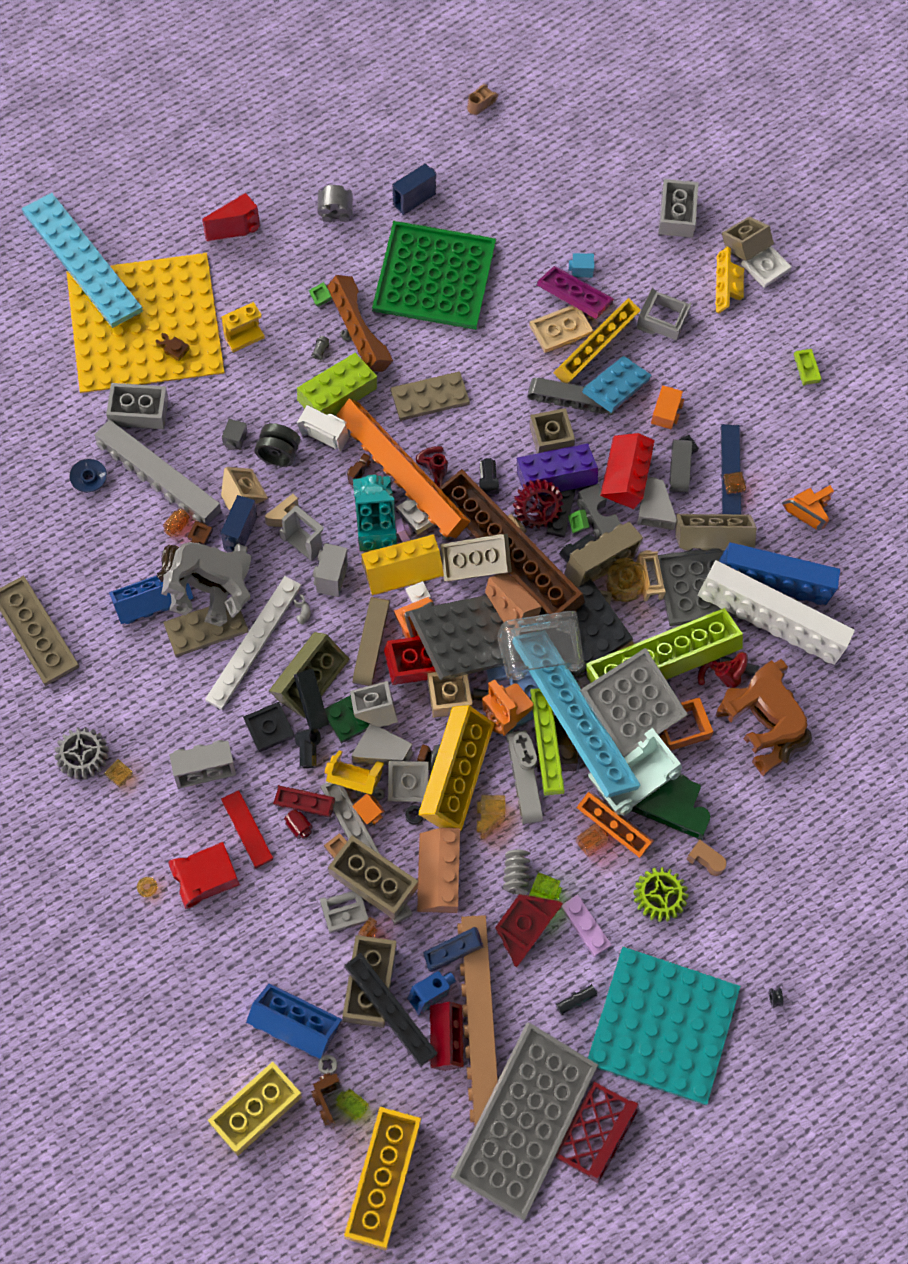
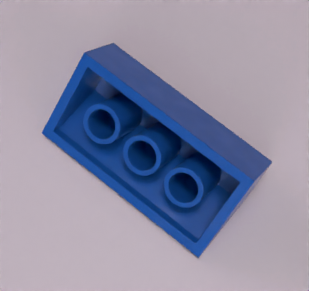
[109,575,194,624]
[246,983,342,1059]

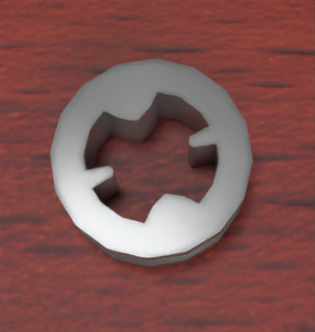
[318,1055,337,1075]

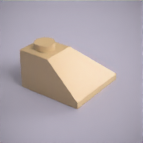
[221,467,268,510]

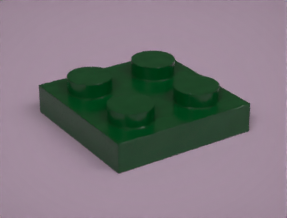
[325,695,370,744]

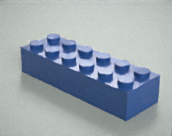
[719,542,840,605]

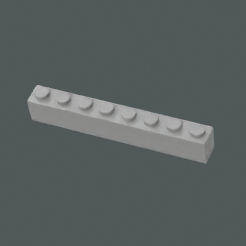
[94,420,221,525]

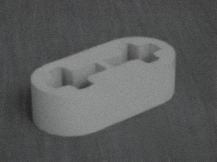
[513,732,537,770]

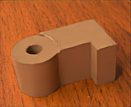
[686,840,726,876]

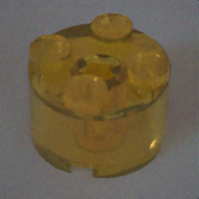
[606,558,646,602]

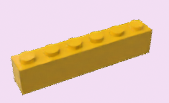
[553,297,641,383]

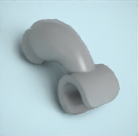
[294,595,311,624]

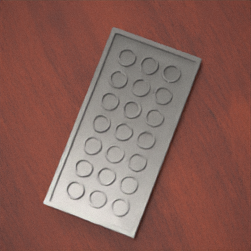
[450,1023,598,1220]

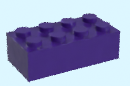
[516,443,598,495]

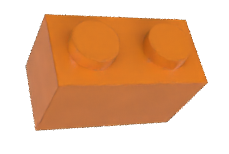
[651,385,685,430]

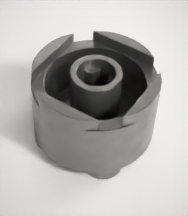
[317,185,353,222]

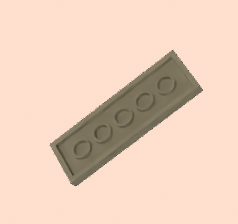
[0,575,79,686]

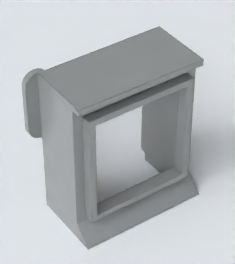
[637,287,692,340]
[279,505,324,561]

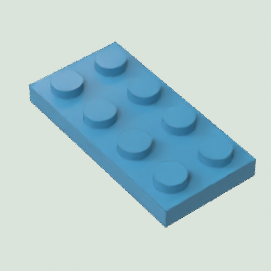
[582,356,652,413]

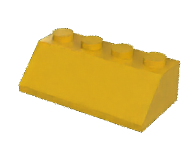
[361,534,444,596]

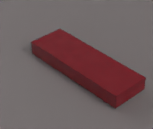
[273,785,336,818]

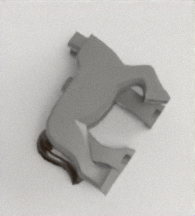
[157,542,251,627]

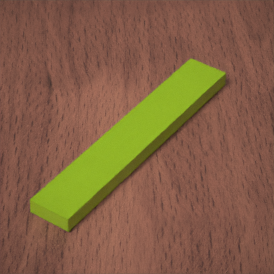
[530,688,564,796]

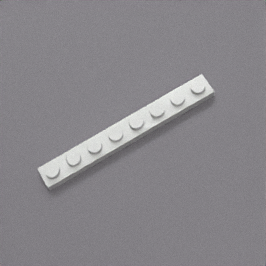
[205,576,301,710]

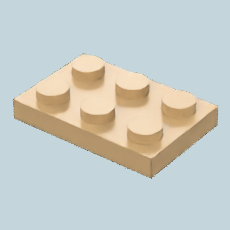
[529,305,593,353]

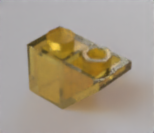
[477,795,505,839]

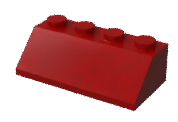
[600,433,655,510]

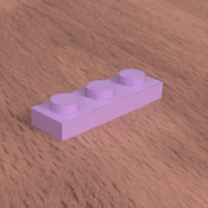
[561,895,612,957]

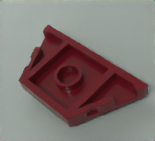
[495,894,563,967]

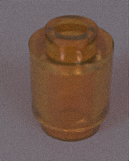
[163,509,190,537]

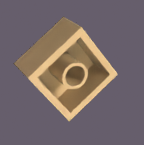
[427,672,472,718]

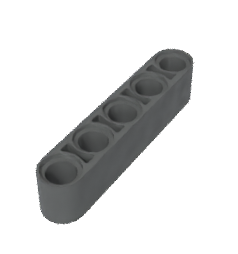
[527,378,615,415]

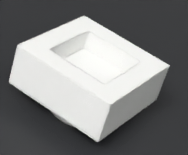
[406,581,431,603]

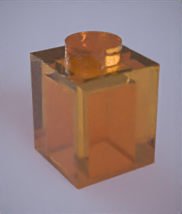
[576,823,608,857]

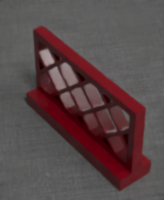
[555,1082,639,1184]

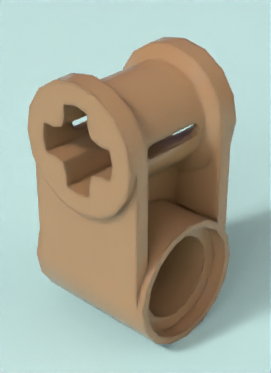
[467,84,498,115]

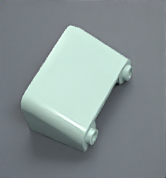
[588,728,682,815]

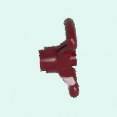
[415,446,448,487]
[697,652,748,688]

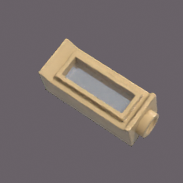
[636,550,666,602]

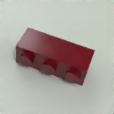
[429,1001,464,1071]

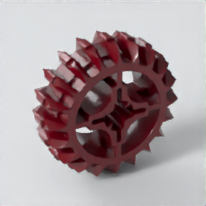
[513,479,564,529]

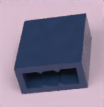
[392,163,437,216]
[221,495,257,553]

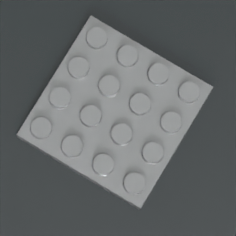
[580,648,688,757]

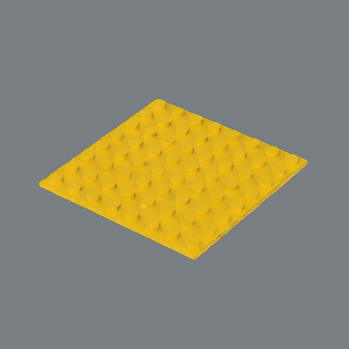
[66,253,224,393]

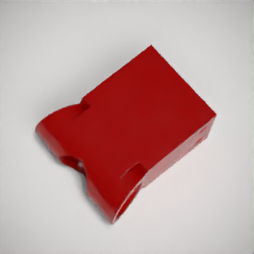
[168,842,240,909]

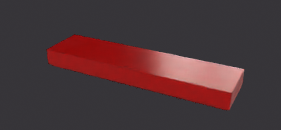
[221,790,274,869]

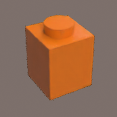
[352,794,385,825]

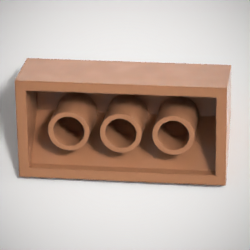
[417,828,460,913]

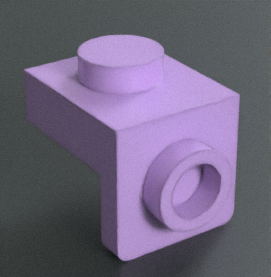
[395,518,412,544]

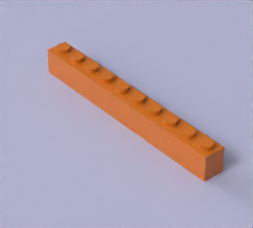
[336,399,471,538]

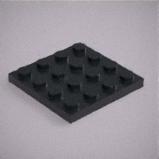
[534,579,633,679]

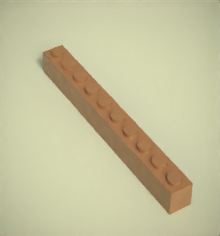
[457,915,498,1128]

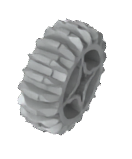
[54,727,109,780]

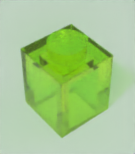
[336,1088,369,1124]

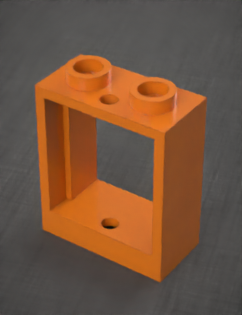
[659,697,713,751]

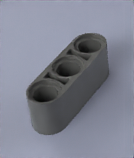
[669,439,692,493]

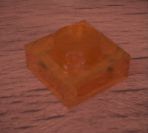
[723,472,746,494]
[358,917,378,937]

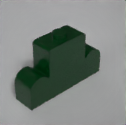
[631,774,710,840]

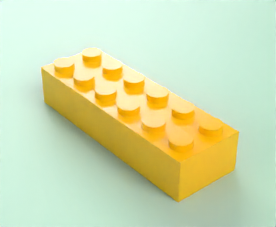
[418,705,495,831]
[344,1107,421,1251]

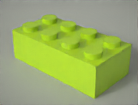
[297,353,377,415]

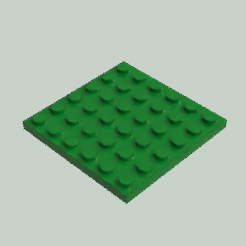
[372,221,496,330]

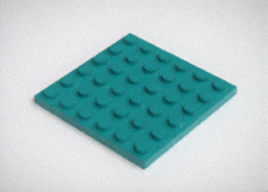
[588,946,741,1106]

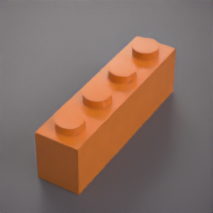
[576,791,654,858]

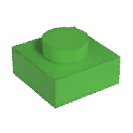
[308,282,333,307]
[568,510,590,534]

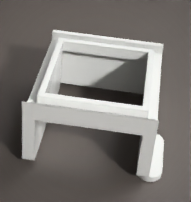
[297,405,350,452]

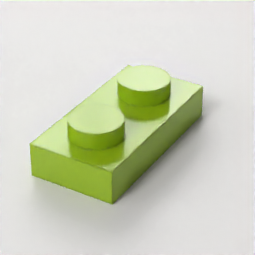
[793,349,821,385]

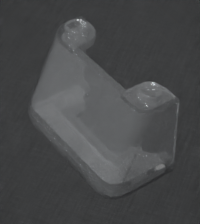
[497,611,584,680]

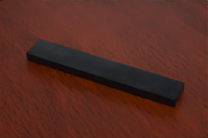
[344,953,438,1068]

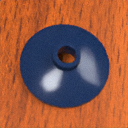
[69,459,107,493]

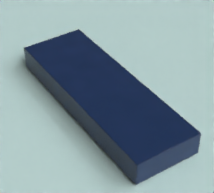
[423,927,484,972]

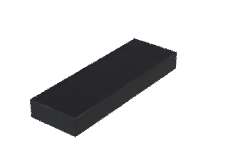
[293,669,329,729]

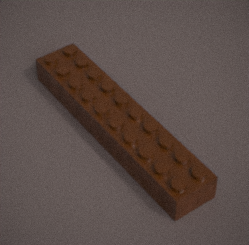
[439,469,585,627]

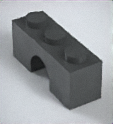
[576,484,621,540]

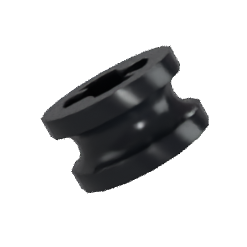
[406,805,423,825]
[769,987,783,1007]

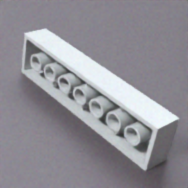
[697,560,855,665]

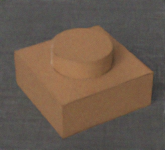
[324,833,347,859]

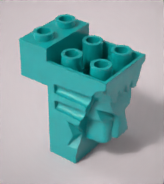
[353,474,397,551]

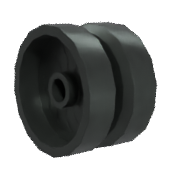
[254,423,301,467]

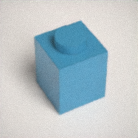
[568,253,594,278]

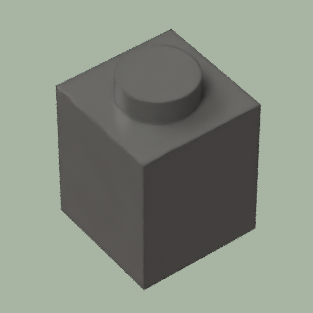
[222,419,248,450]

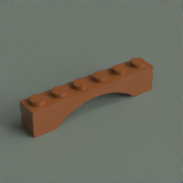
[327,275,393,372]

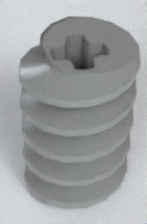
[503,849,530,895]

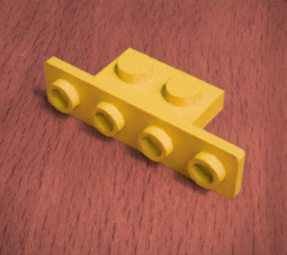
[715,247,744,313]

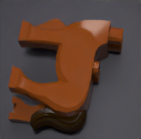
[715,659,812,776]

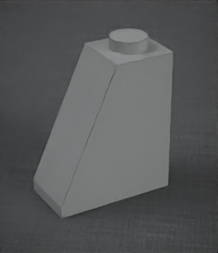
[637,477,676,530]
[351,724,414,766]

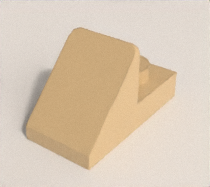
[265,494,299,527]

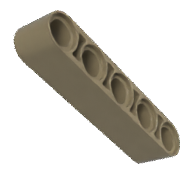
[352,597,390,686]

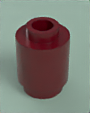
[284,809,313,839]

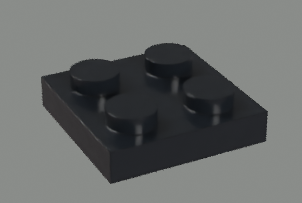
[243,702,295,753]

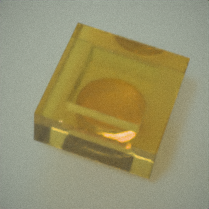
[104,759,133,788]

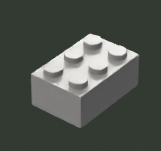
[658,179,699,238]
[106,383,169,429]
[169,740,236,789]

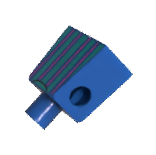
[407,971,456,1015]

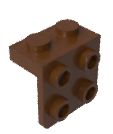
[311,1073,341,1129]

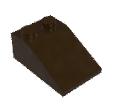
[534,716,578,772]

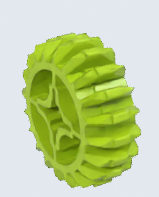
[633,867,689,922]

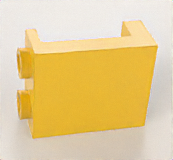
[221,302,265,353]
[325,750,384,795]

